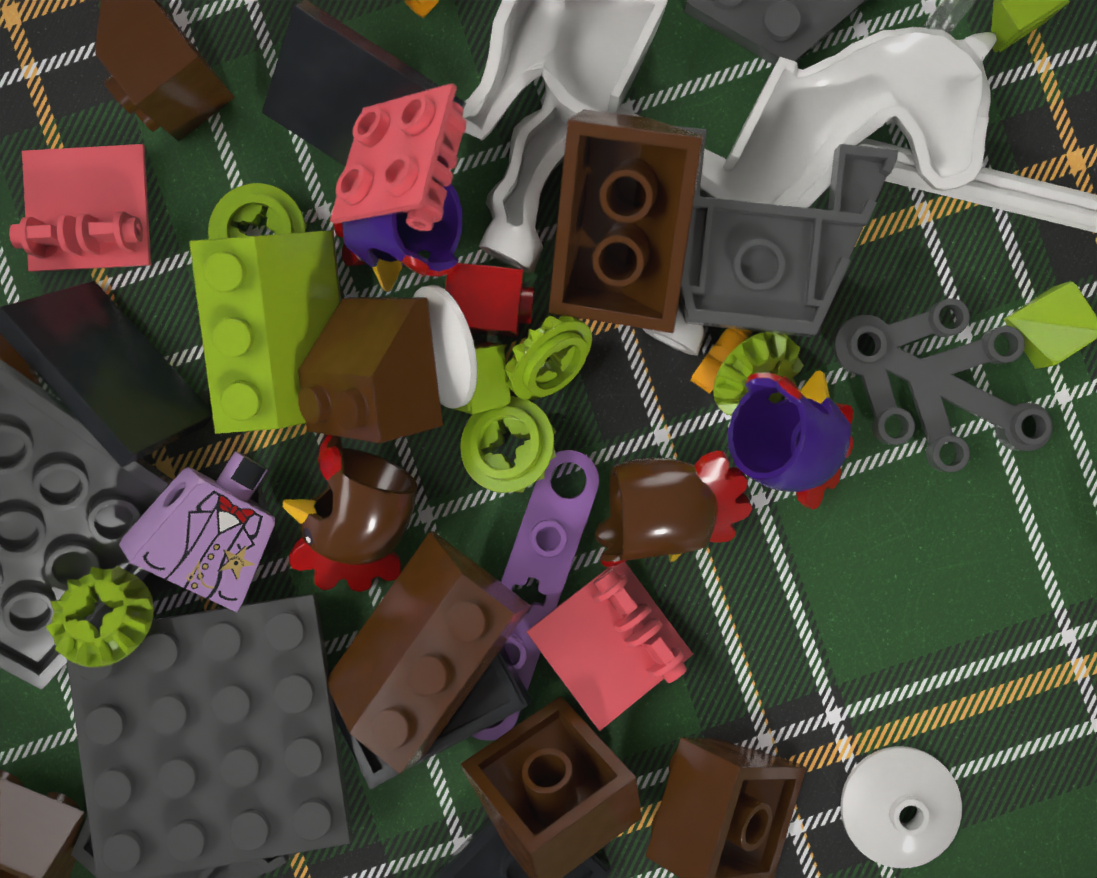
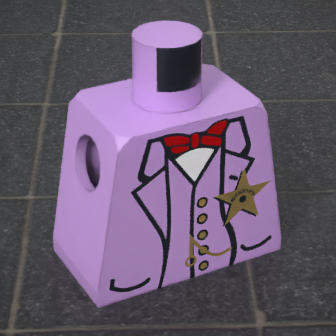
[119,451,275,612]

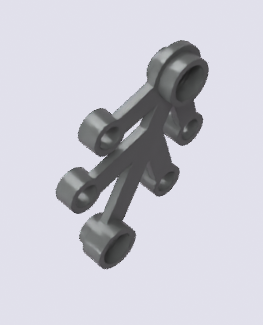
[833,298,1053,472]

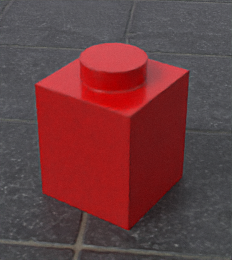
[445,263,534,338]

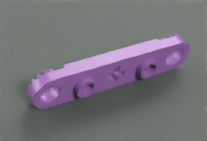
[472,450,599,741]

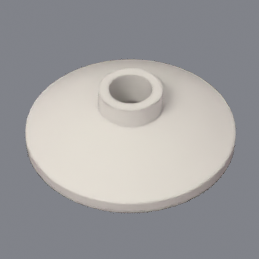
[413,285,477,408]
[840,746,962,868]

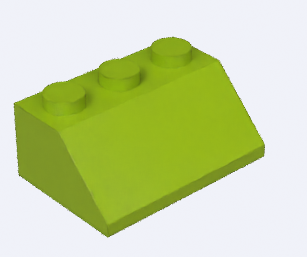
[189,230,341,434]

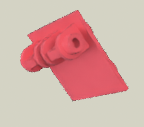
[330,83,467,231]
[9,144,151,272]
[526,562,694,731]

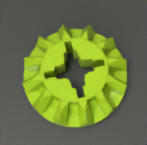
[208,183,308,239]
[504,315,592,400]
[713,332,804,416]
[460,396,557,494]
[46,566,154,667]

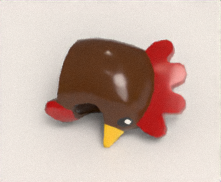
[282,435,417,592]
[595,450,752,567]

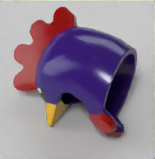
[333,184,462,292]
[728,370,854,509]

